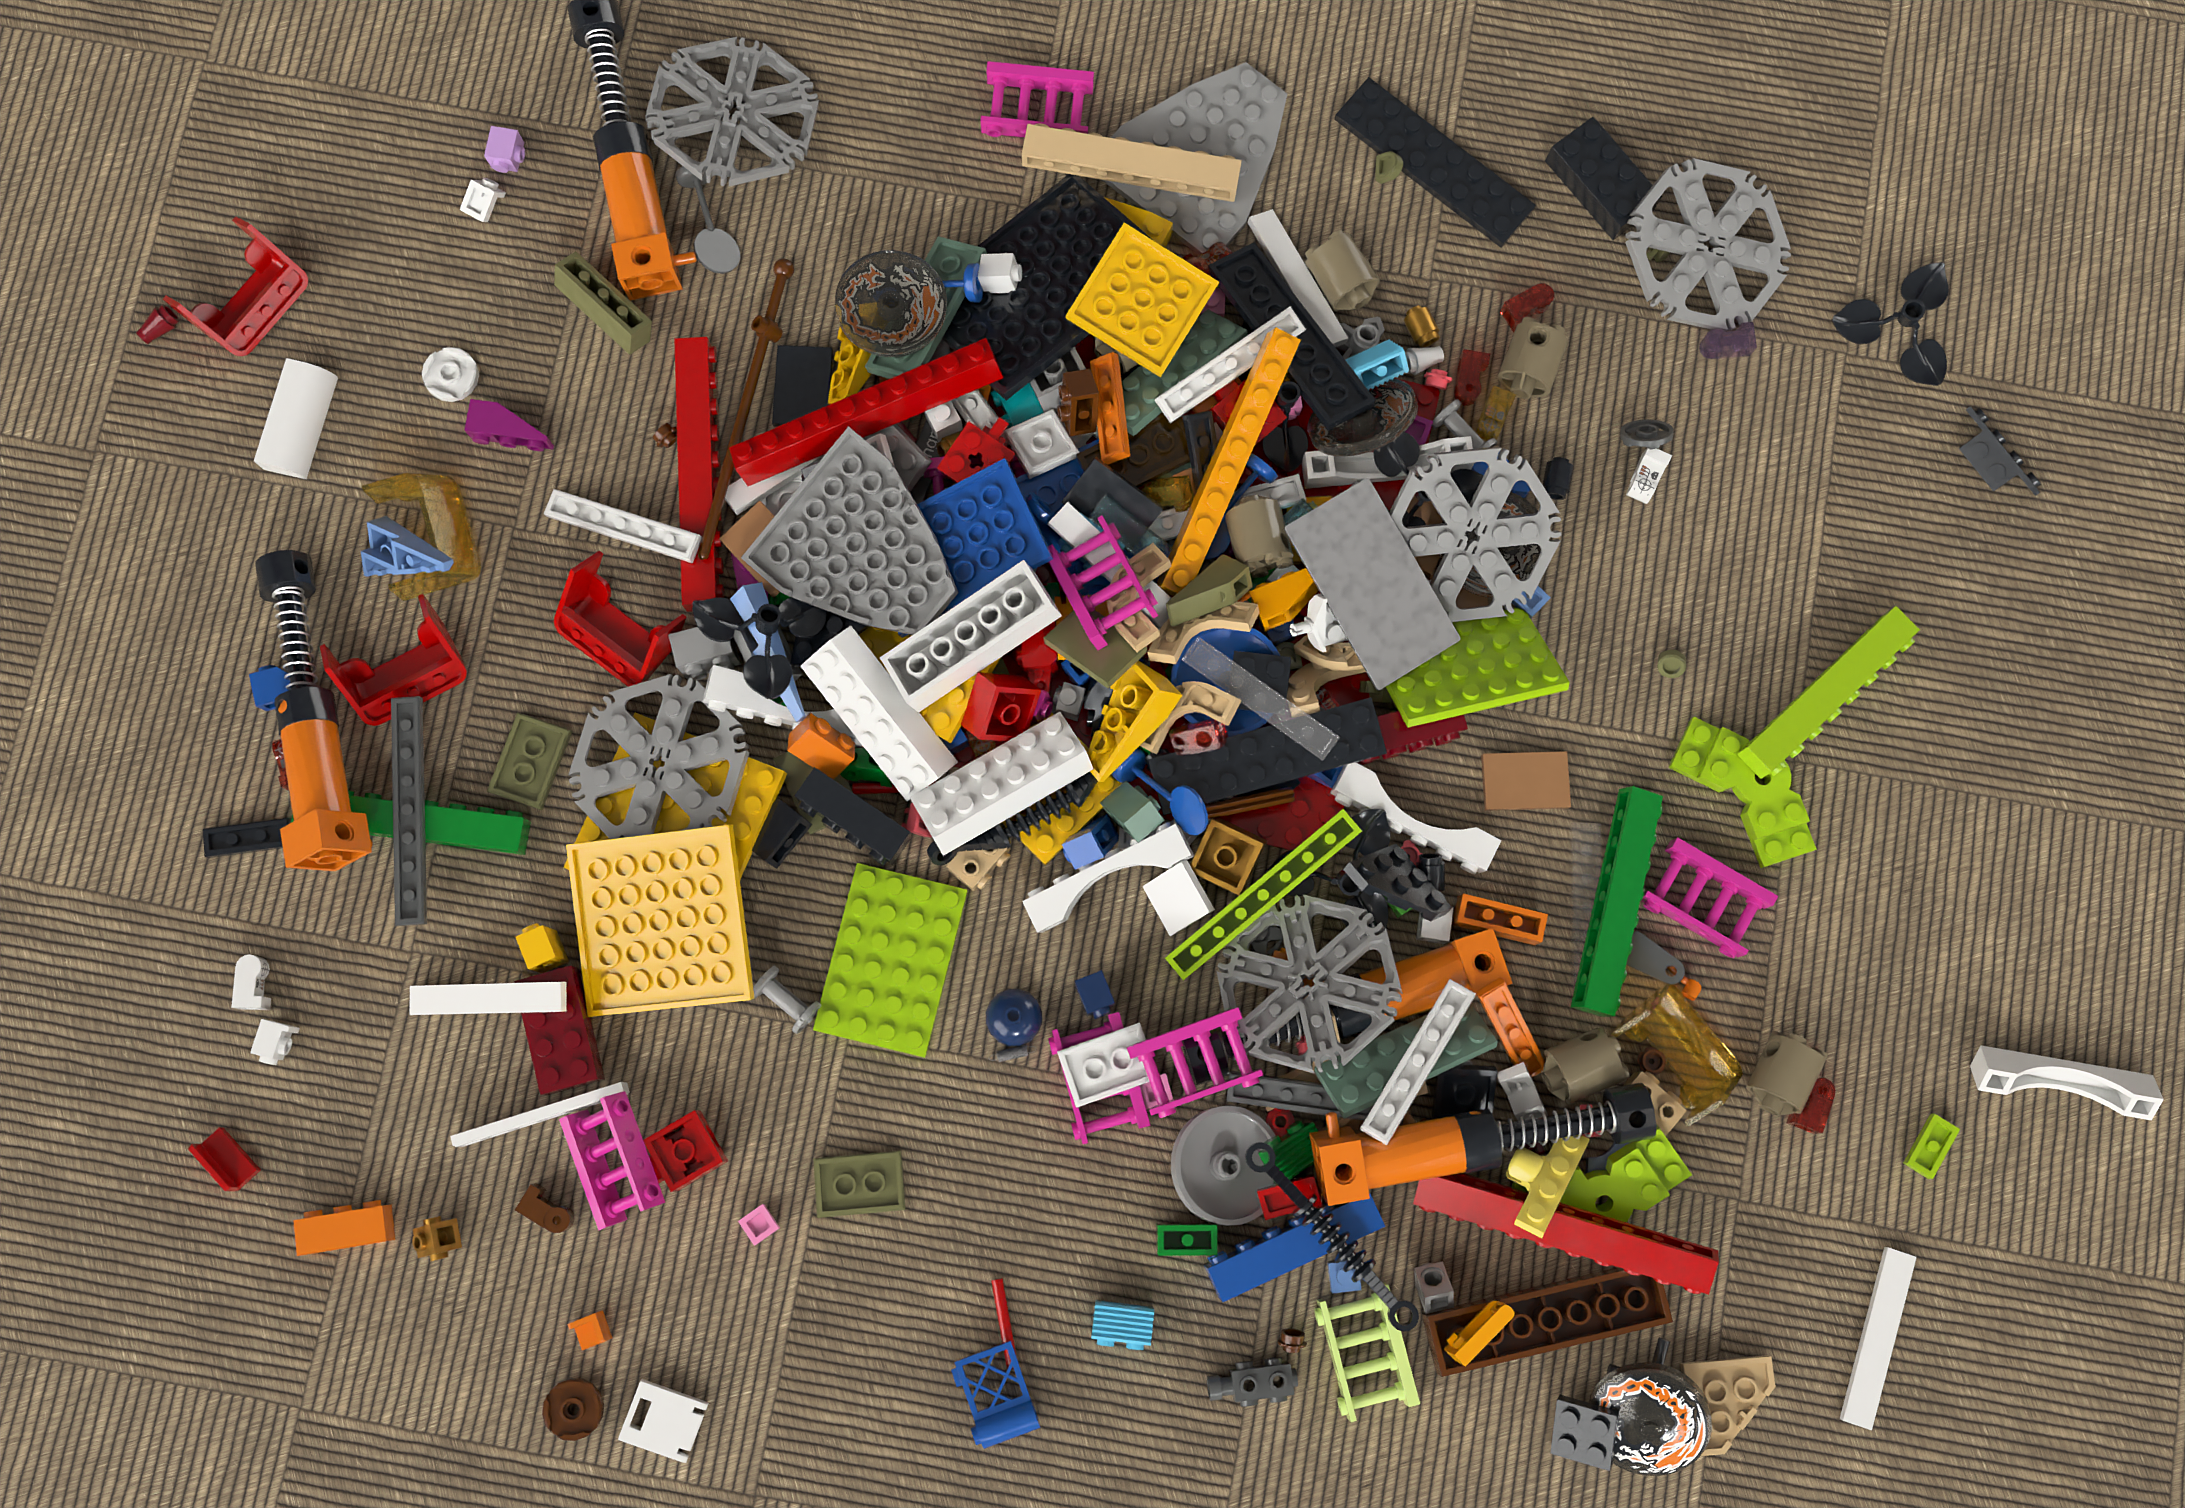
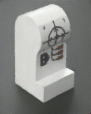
[1626,448,1672,504]
[231,954,271,1010]

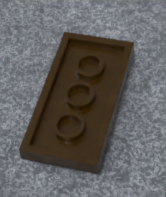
[1076,412,1190,488]

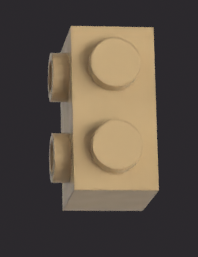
[946,848,1011,892]
[1623,1071,1687,1136]

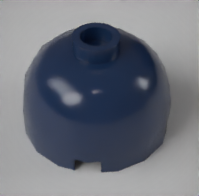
[986,989,1042,1046]

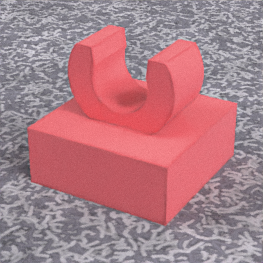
[902,803,932,837]

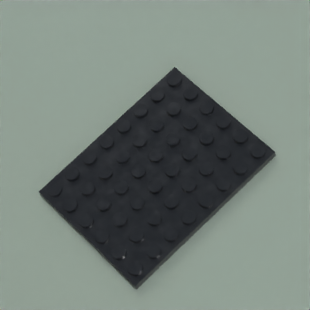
[942,174,1154,401]

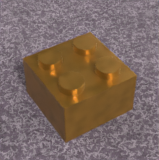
[1190,817,1267,896]

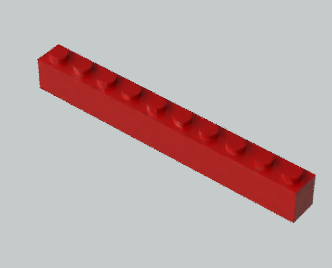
[674,337,725,612]
[729,338,1003,486]
[1413,1173,1719,1295]

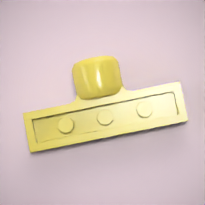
[1506,1135,1590,1238]

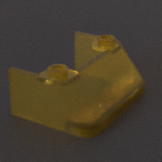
[362,473,481,601]
[1611,984,1743,1127]

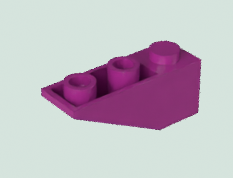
[464,399,554,452]

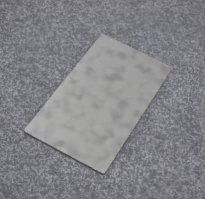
[1284,478,1460,690]

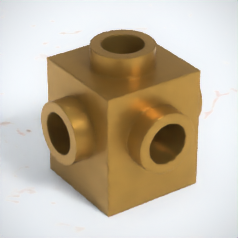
[412,1216,462,1262]

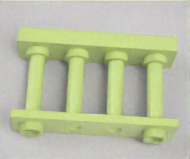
[1314,1283,1420,1422]

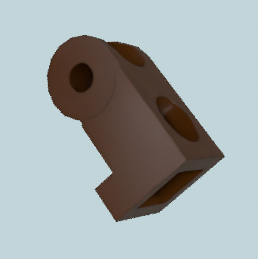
[515,1183,574,1233]

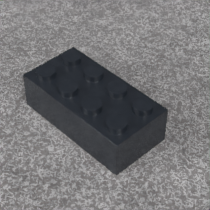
[1545,116,1663,240]
[794,767,912,866]

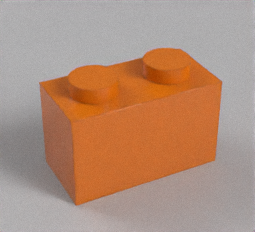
[787,713,855,780]

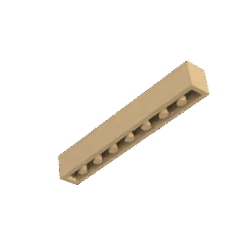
[1022,123,1242,202]

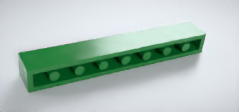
[1571,786,1663,1017]
[291,790,531,855]

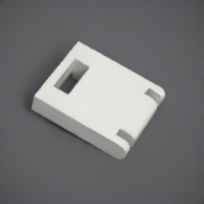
[618,1379,709,1463]

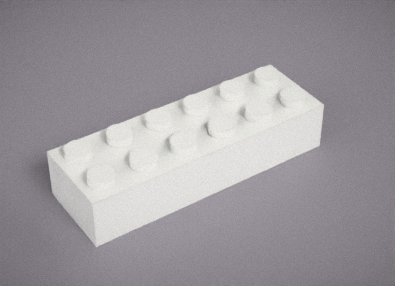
[880,560,1062,712]
[801,626,958,801]
[910,712,1093,856]

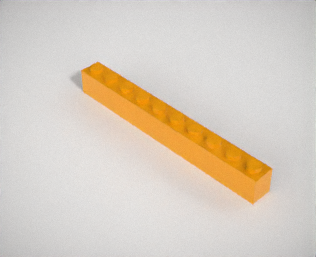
[1156,327,1301,596]

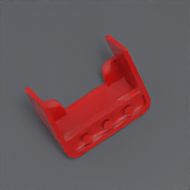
[163,217,308,356]
[554,551,687,687]
[320,593,467,726]

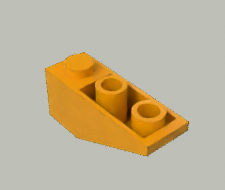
[1249,568,1319,631]

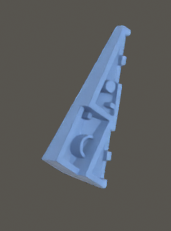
[361,516,454,577]
[730,582,806,722]

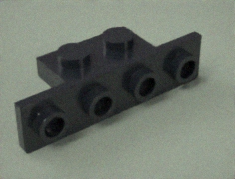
[1959,406,2042,496]

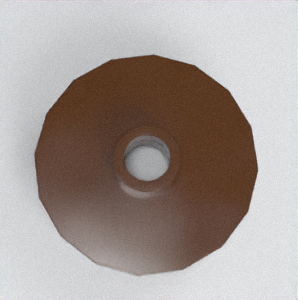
[542,1378,604,1441]

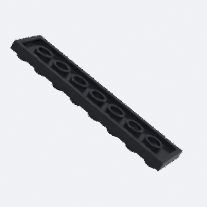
[1334,77,1536,248]
[1208,242,1376,430]
[1148,697,1387,815]

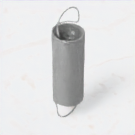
[989,1045,1036,1062]

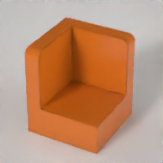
[567,1310,612,1351]

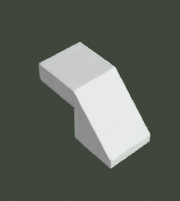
[1497,1062,1548,1121]

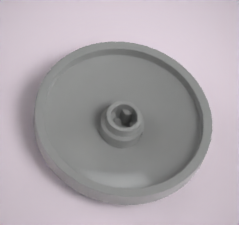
[1171,1106,1276,1226]

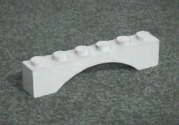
[1302,436,1475,489]
[702,665,863,748]
[1330,762,1501,874]
[1022,822,1194,933]
[1970,1045,2164,1120]

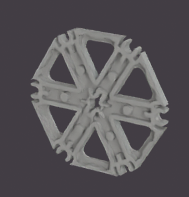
[645,37,819,187]
[1625,158,1791,332]
[1389,446,1561,622]
[569,674,750,839]
[1216,895,1403,1074]

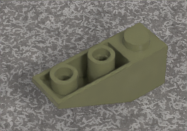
[1166,554,1253,626]

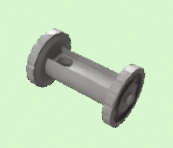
[1432,399,1498,464]
[753,965,822,1034]

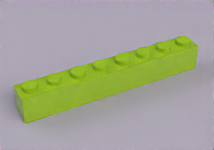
[1737,606,1920,779]
[1165,809,1362,980]

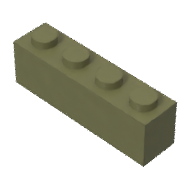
[554,251,652,355]

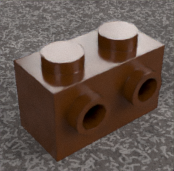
[1057,369,1099,437]

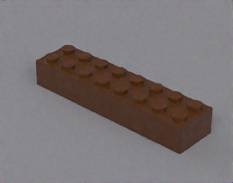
[1422,1267,1673,1377]

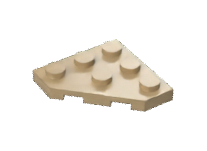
[1680,1355,1776,1456]

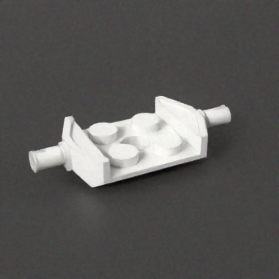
[1290,593,1347,652]

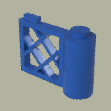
[951,1340,1041,1449]

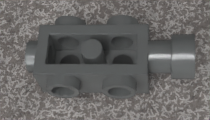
[1207,1357,1298,1407]

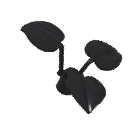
[1832,262,1949,386]
[1238,376,1308,472]
[1373,427,1483,527]
[692,597,827,699]
[1265,809,1390,930]

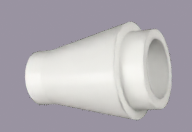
[1405,346,1444,375]

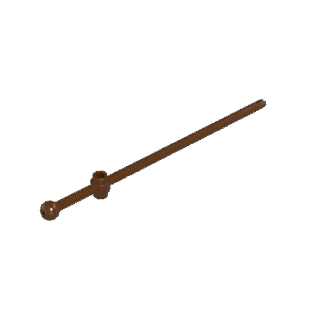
[698,258,794,560]

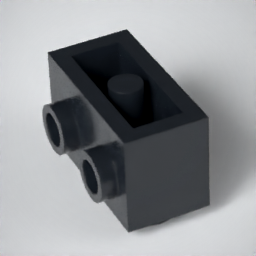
[752,798,812,869]

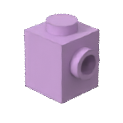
[484,126,525,173]

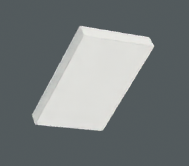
[1057,1023,1150,1108]

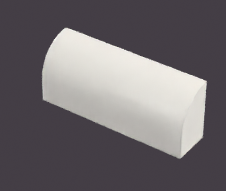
[254,358,338,479]

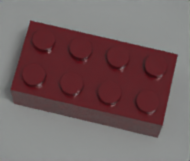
[1356,711,1468,766]
[514,966,605,1095]

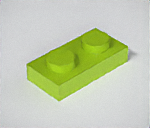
[1903,1114,1960,1179]

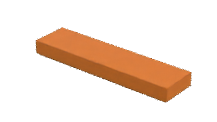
[1090,352,1130,465]
[1476,977,1545,1078]

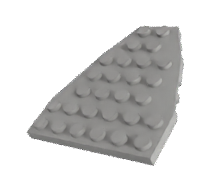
[1102,62,1287,263]
[741,426,958,635]

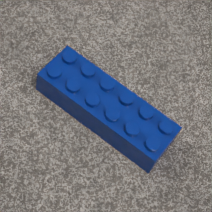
[1204,1193,1385,1302]

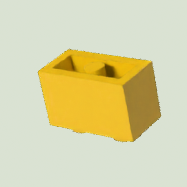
[515,923,569,973]

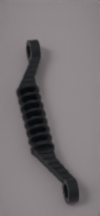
[927,772,1098,866]
[1245,1142,1419,1332]

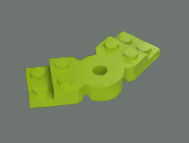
[1668,717,1817,868]
[1512,1125,1692,1222]

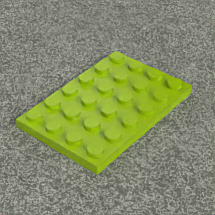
[1386,607,1570,727]
[813,863,968,1058]

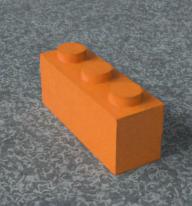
[1451,893,1548,945]
[293,1200,395,1256]

